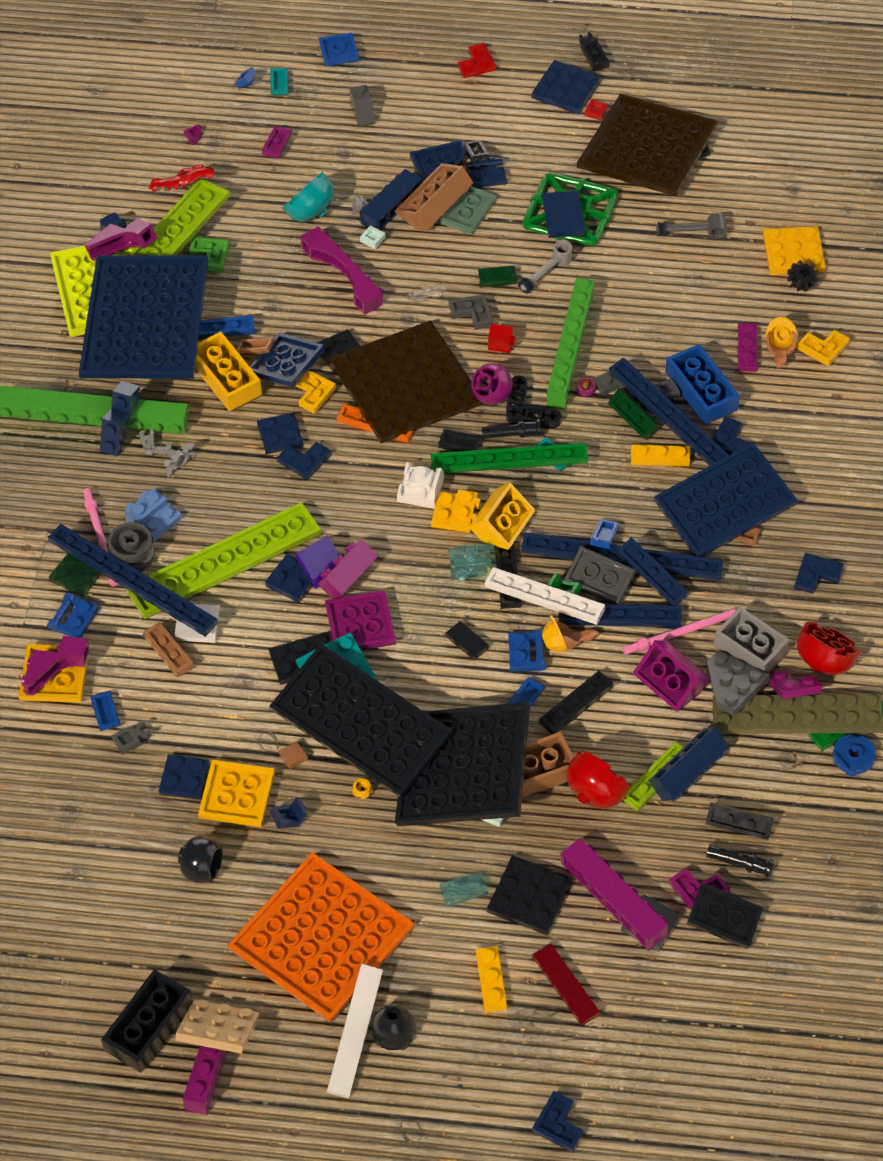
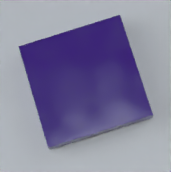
[294,535,340,589]

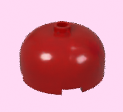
[797,622,861,675]
[566,751,630,809]

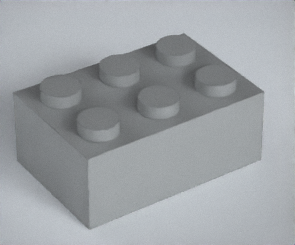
[713,606,790,673]

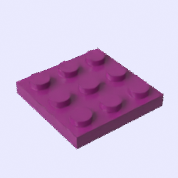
[325,590,396,650]

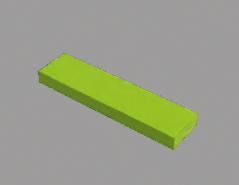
[623,741,683,812]

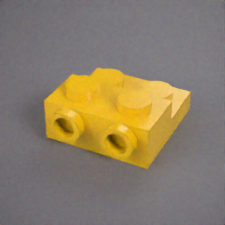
[431,489,481,533]

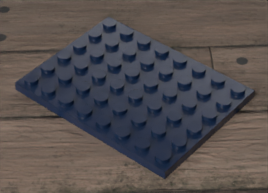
[78,255,209,379]

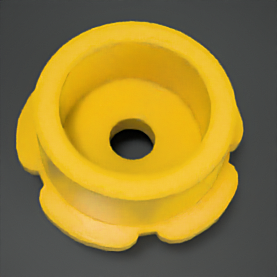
[352,778,373,799]

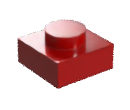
[585,99,608,121]

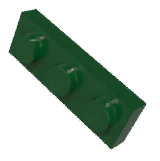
[608,388,659,440]

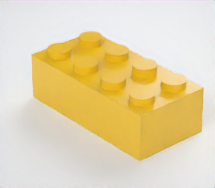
[195,332,262,411]

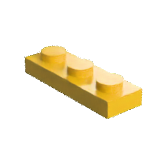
[631,445,690,466]
[476,946,507,1013]

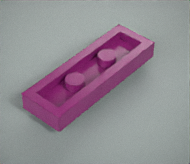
[738,323,757,372]

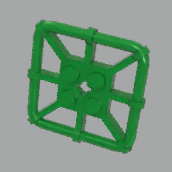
[522,172,618,247]

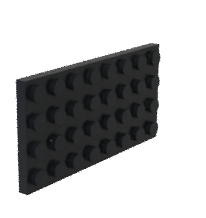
[269,644,453,798]

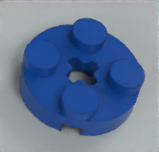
[832,734,876,776]

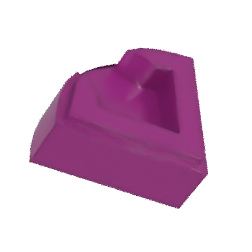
[183,124,202,146]

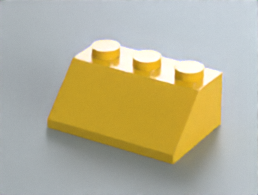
[469,482,535,550]

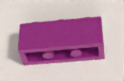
[317,539,378,599]
[183,1046,227,1115]

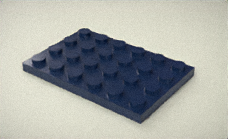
[654,442,798,557]

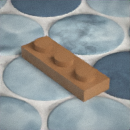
[143,622,194,677]

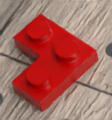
[458,42,496,79]

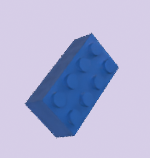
[665,344,740,425]

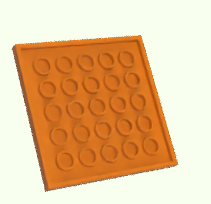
[228,852,415,1023]

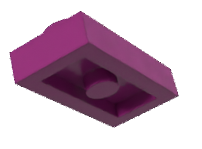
[262,126,292,159]

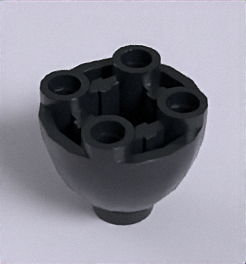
[371,1005,416,1050]

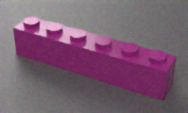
[561,838,668,951]

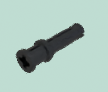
[482,419,541,439]
[706,844,774,878]

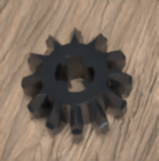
[787,260,819,292]

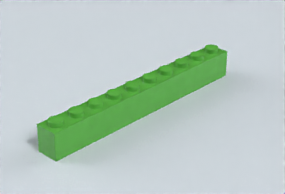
[0,386,189,434]

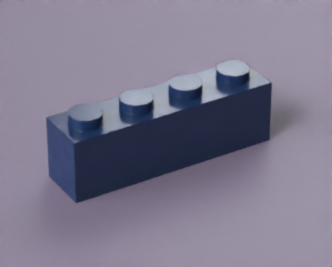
[360,169,422,231]
[648,727,729,801]

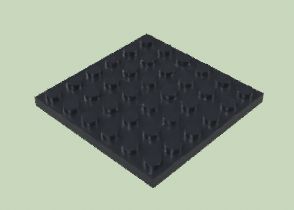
[395,702,530,827]

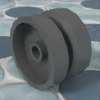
[108,522,155,572]

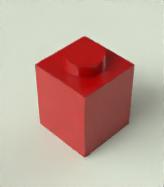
[488,324,517,353]

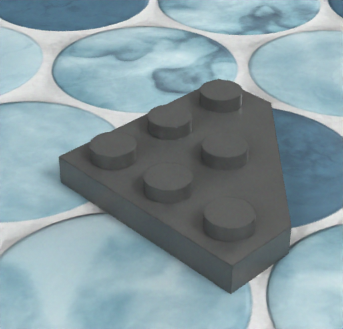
[707,650,770,716]

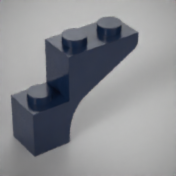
[100,381,140,457]

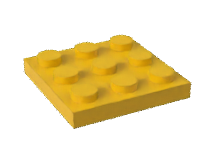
[763,226,826,275]
[18,644,89,703]
[198,760,275,828]

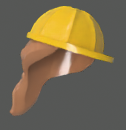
[766,317,799,369]
[542,615,600,652]

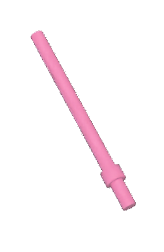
[83,488,118,586]
[623,609,736,655]

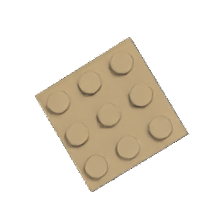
[175,1000,259,1054]

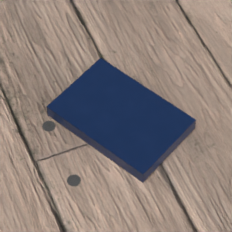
[542,190,585,238]

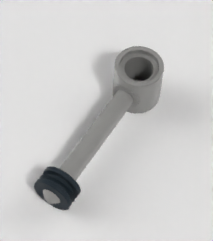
[518,240,572,294]

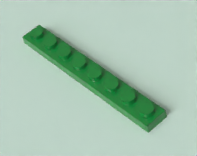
[430,443,588,473]

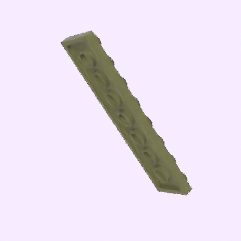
[713,694,883,734]

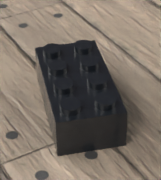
[101,969,193,1073]

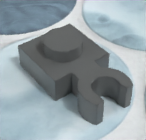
[111,722,152,755]

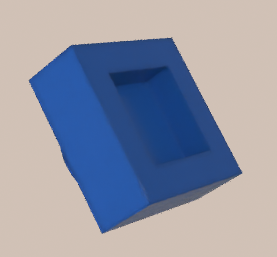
[234,67,257,88]

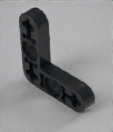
[506,375,562,428]

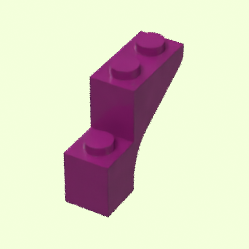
[84,218,157,260]
[21,636,90,696]

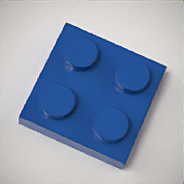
[318,32,359,67]

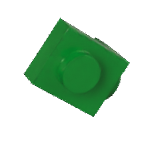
[547,573,582,595]

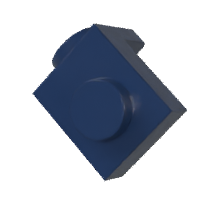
[270,797,307,829]

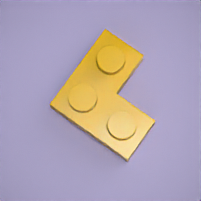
[797,330,850,367]
[296,370,336,414]

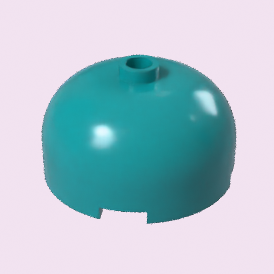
[282,171,334,222]

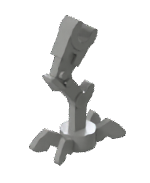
[139,429,197,478]

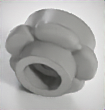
[352,196,366,214]

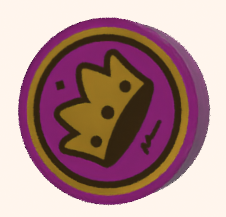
[577,377,596,396]

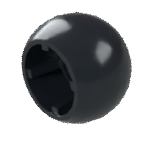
[178,836,223,884]

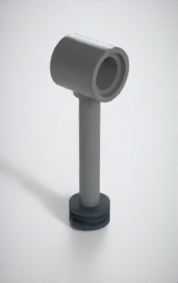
[656,213,727,239]

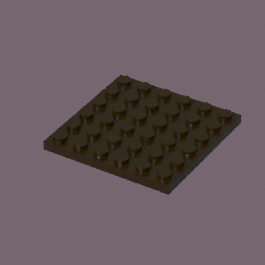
[577,93,718,197]
[329,320,484,443]

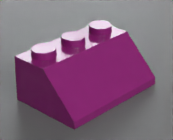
[633,640,710,712]

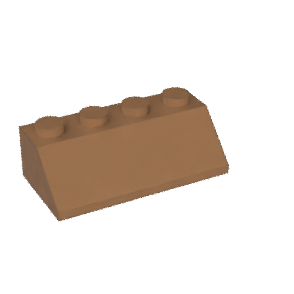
[395,163,473,231]

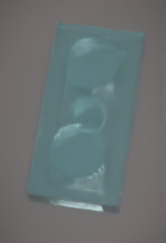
[440,872,488,906]

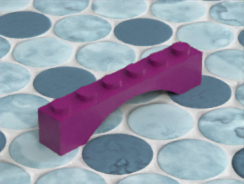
[300,226,383,315]

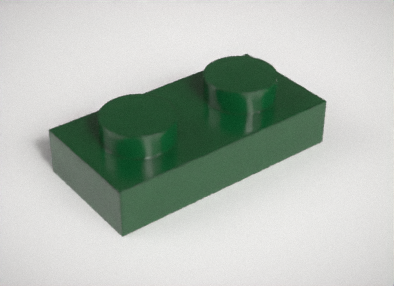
[478,266,517,288]

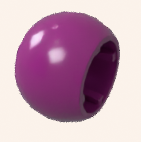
[471,363,513,405]

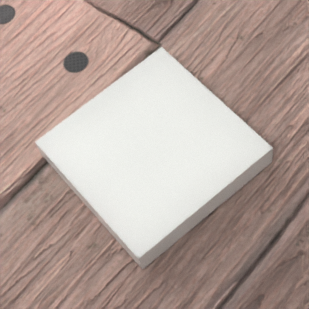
[174,604,220,643]

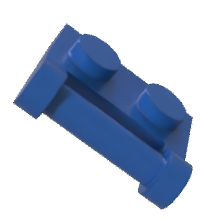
[47,592,99,638]
[508,630,547,671]

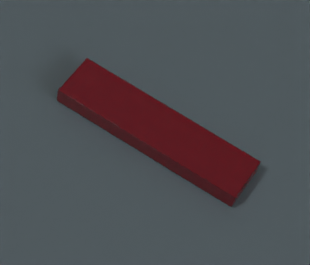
[532,944,600,1026]

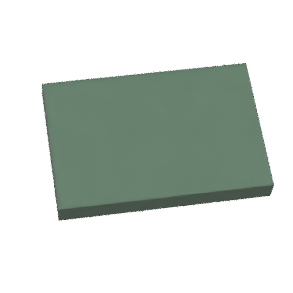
[439,186,496,236]

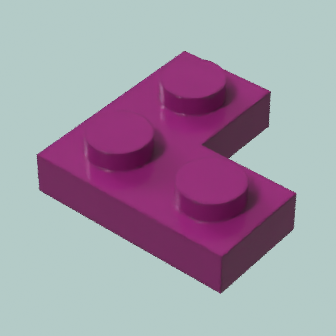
[768,670,822,699]
[669,868,730,910]

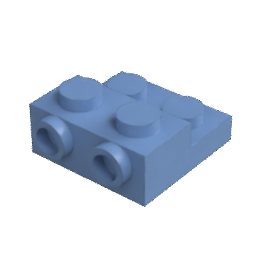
[125,488,182,542]

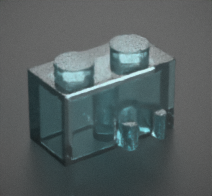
[449,544,492,580]

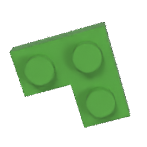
[189,237,229,272]

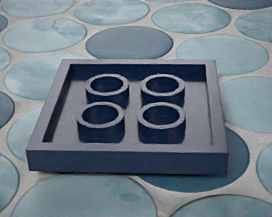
[531,60,601,115]
[249,333,325,388]

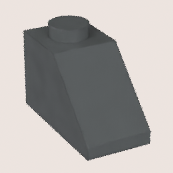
[350,84,375,127]

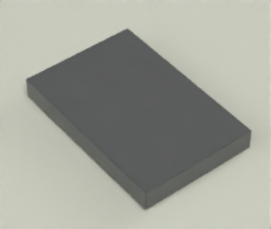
[563,546,636,605]

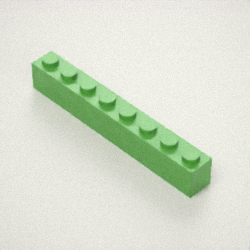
[547,277,595,409]

